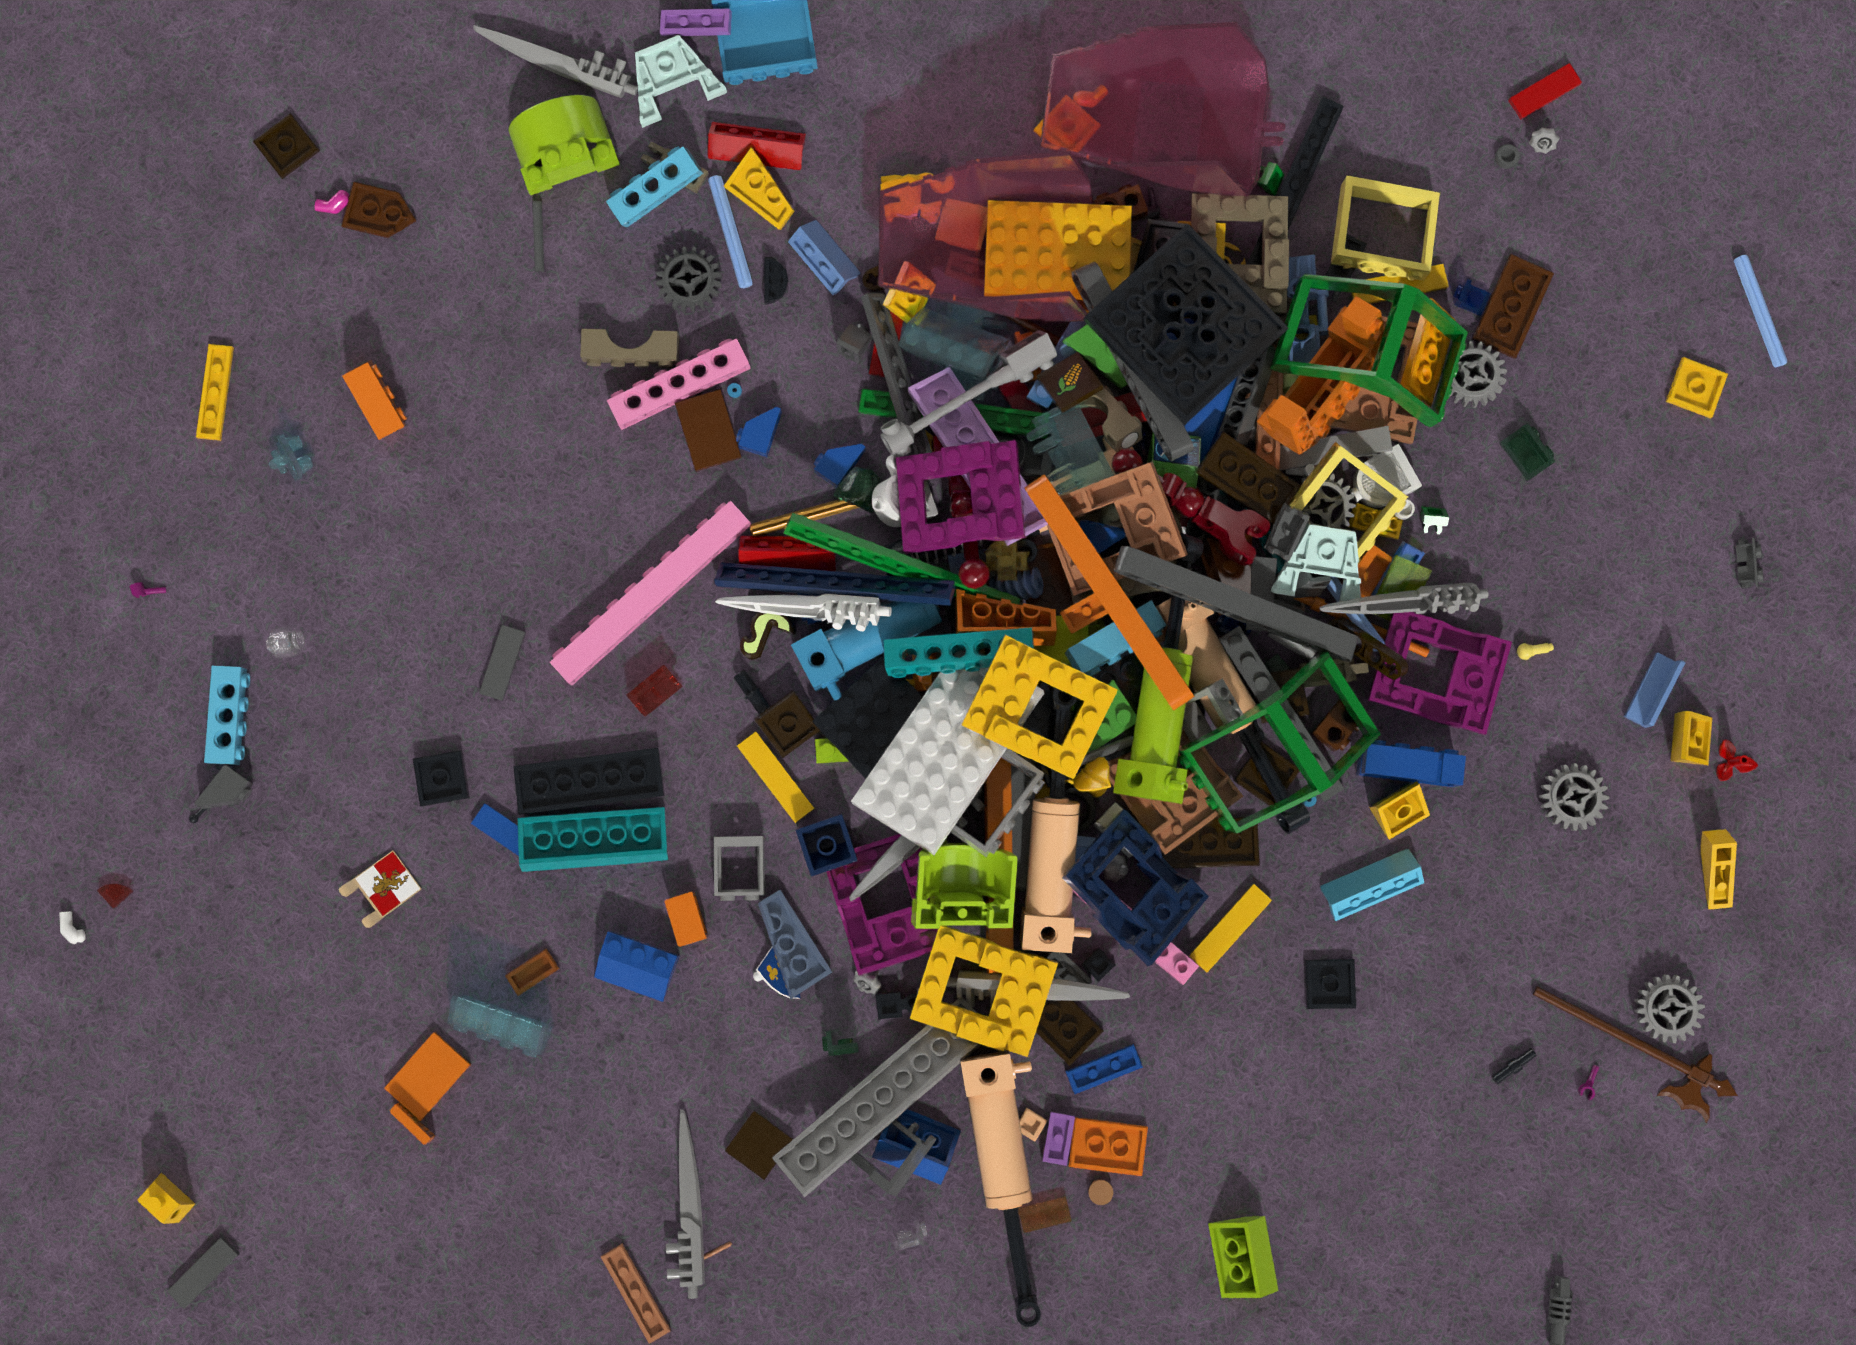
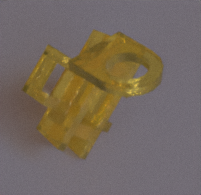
[984,541,1029,581]

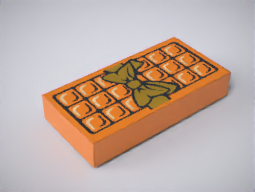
[389,1102,435,1145]

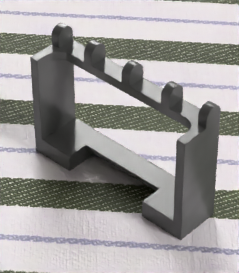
[841,1085,936,1196]

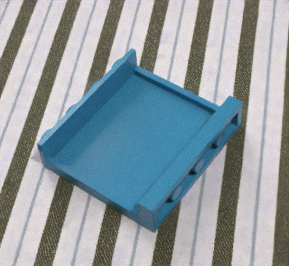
[712,0,818,85]

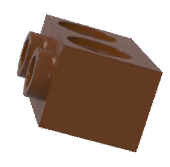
[1093,184,1148,222]
[1311,699,1368,752]

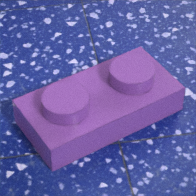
[1042,1111,1075,1166]

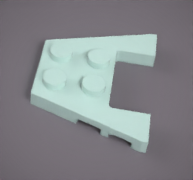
[635,35,727,128]
[1271,523,1361,602]

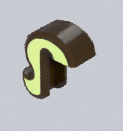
[740,612,795,660]

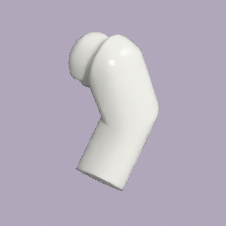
[59,912,85,944]

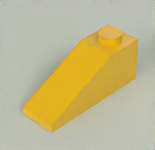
[1701,829,1737,909]

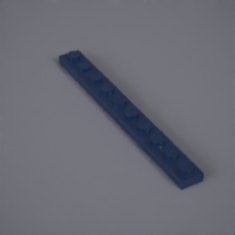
[714,562,956,606]

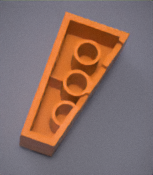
[955,589,1057,646]

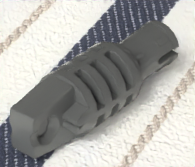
[1548,1276,1573,1345]

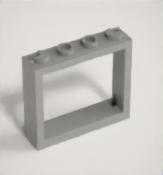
[951,748,1045,857]

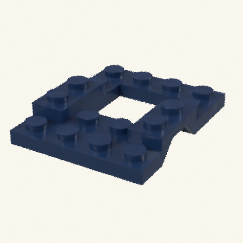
[1062,809,1209,966]

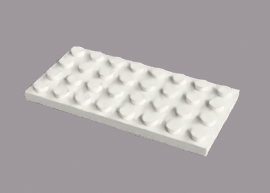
[851,650,1044,855]

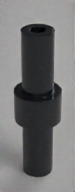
[1491,1048,1537,1085]

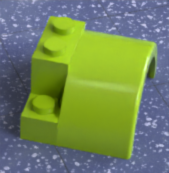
[508,95,620,196]
[911,843,1018,929]

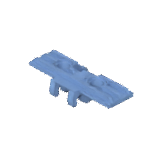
[1287,255,1329,363]

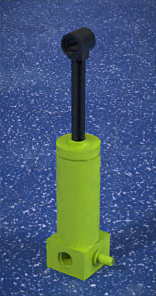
[1113,533,1204,804]

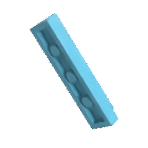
[1320,849,1424,921]

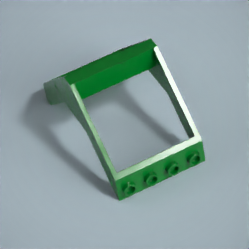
[1270,274,1468,427]
[1178,652,1381,833]

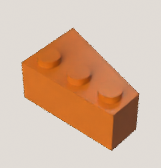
[342,360,407,440]

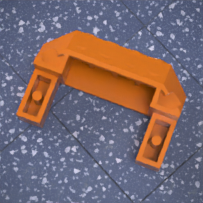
[1257,296,1384,455]

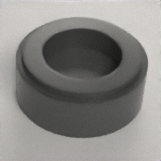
[1495,144,1520,169]

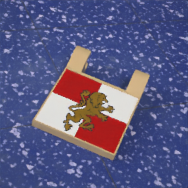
[339,850,421,928]

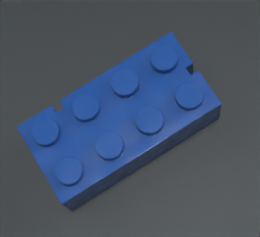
[1356,740,1466,787]

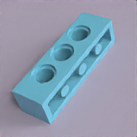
[606,146,704,227]
[204,666,250,765]

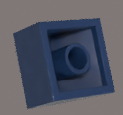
[796,814,858,877]

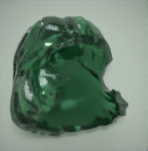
[833,467,880,513]

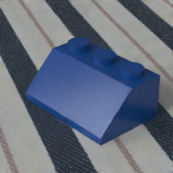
[594,931,680,1002]
[872,1109,961,1185]

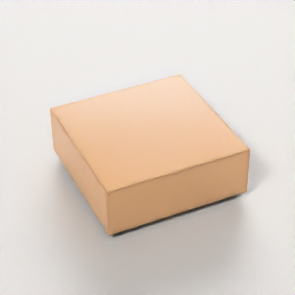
[1019,1107,1048,1142]

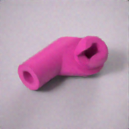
[315,190,349,214]

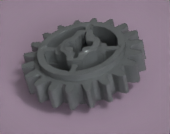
[656,246,722,313]

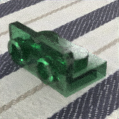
[1499,423,1556,481]
[822,1030,860,1056]

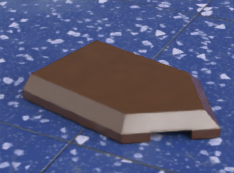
[341,181,416,238]

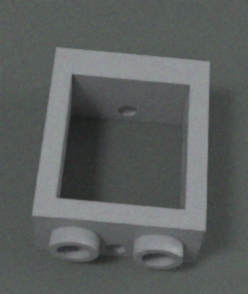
[1182,678,1243,742]
[714,836,765,901]

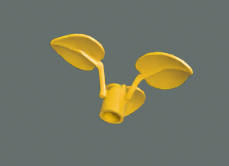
[1035,757,1111,799]

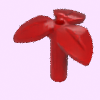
[1716,739,1758,781]

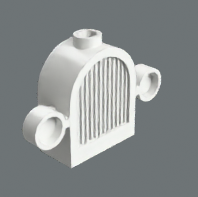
[1350,444,1422,520]
[872,453,938,527]

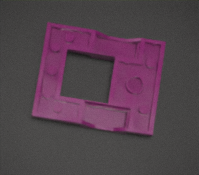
[896,440,1026,554]
[1367,612,1512,735]
[827,834,938,976]

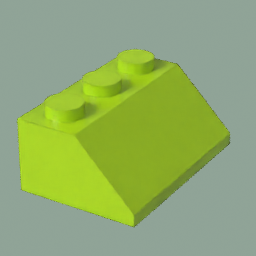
[1208,1216,1279,1298]

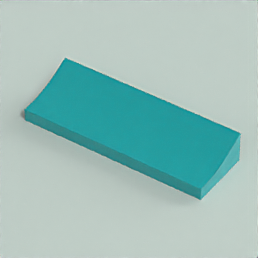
[518,807,668,872]

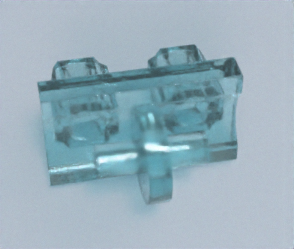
[268,434,313,482]

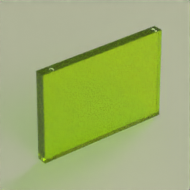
[1374,555,1432,621]

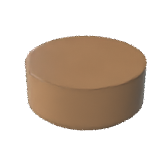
[1088,1179,1113,1205]

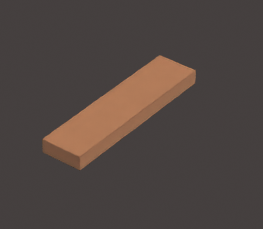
[600,1243,671,1344]

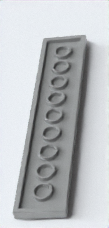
[772,997,982,1197]

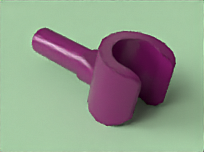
[130,582,166,598]
[1578,1065,1599,1100]

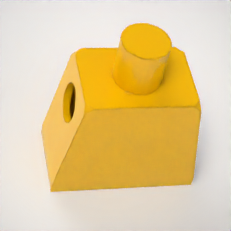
[137,1173,195,1224]

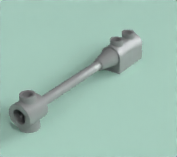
[880,330,1057,457]

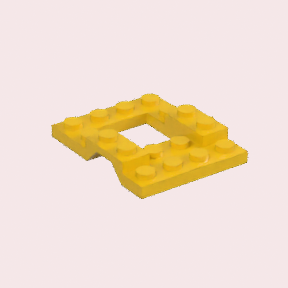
[961,635,1118,779]
[910,926,1058,1057]

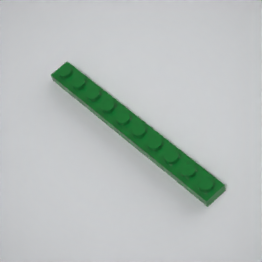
[783,512,1020,604]

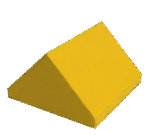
[1671,711,1712,766]
[1369,781,1430,840]

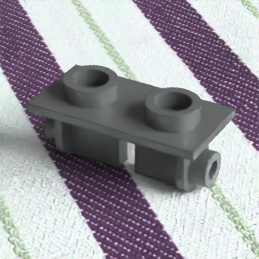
[1735,538,1764,589]

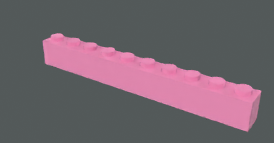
[550,501,751,685]

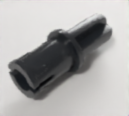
[734,670,770,715]

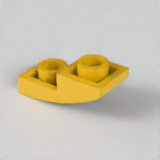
[1348,503,1403,540]

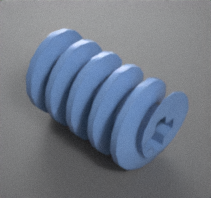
[989,567,1043,600]

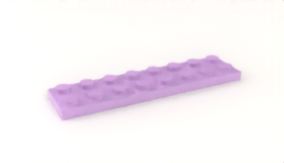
[908,367,1048,546]

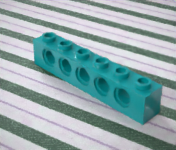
[884,627,1034,678]

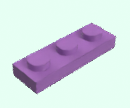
[660,9,732,36]

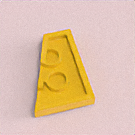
[723,148,794,230]

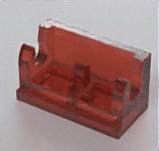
[626,665,683,717]

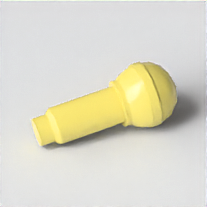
[1517,643,1554,660]

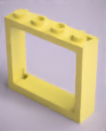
[1331,176,1440,281]
[1289,442,1408,564]

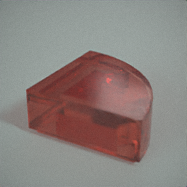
[97,884,133,908]

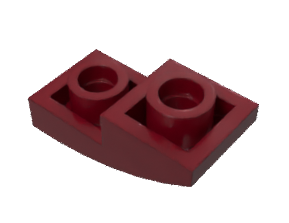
[998,380,1042,412]

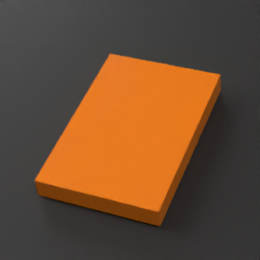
[384,1032,471,1121]
[1068,1117,1148,1176]

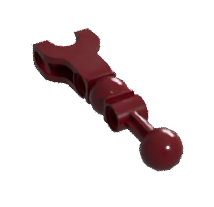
[931,435,990,589]
[1111,448,1270,566]

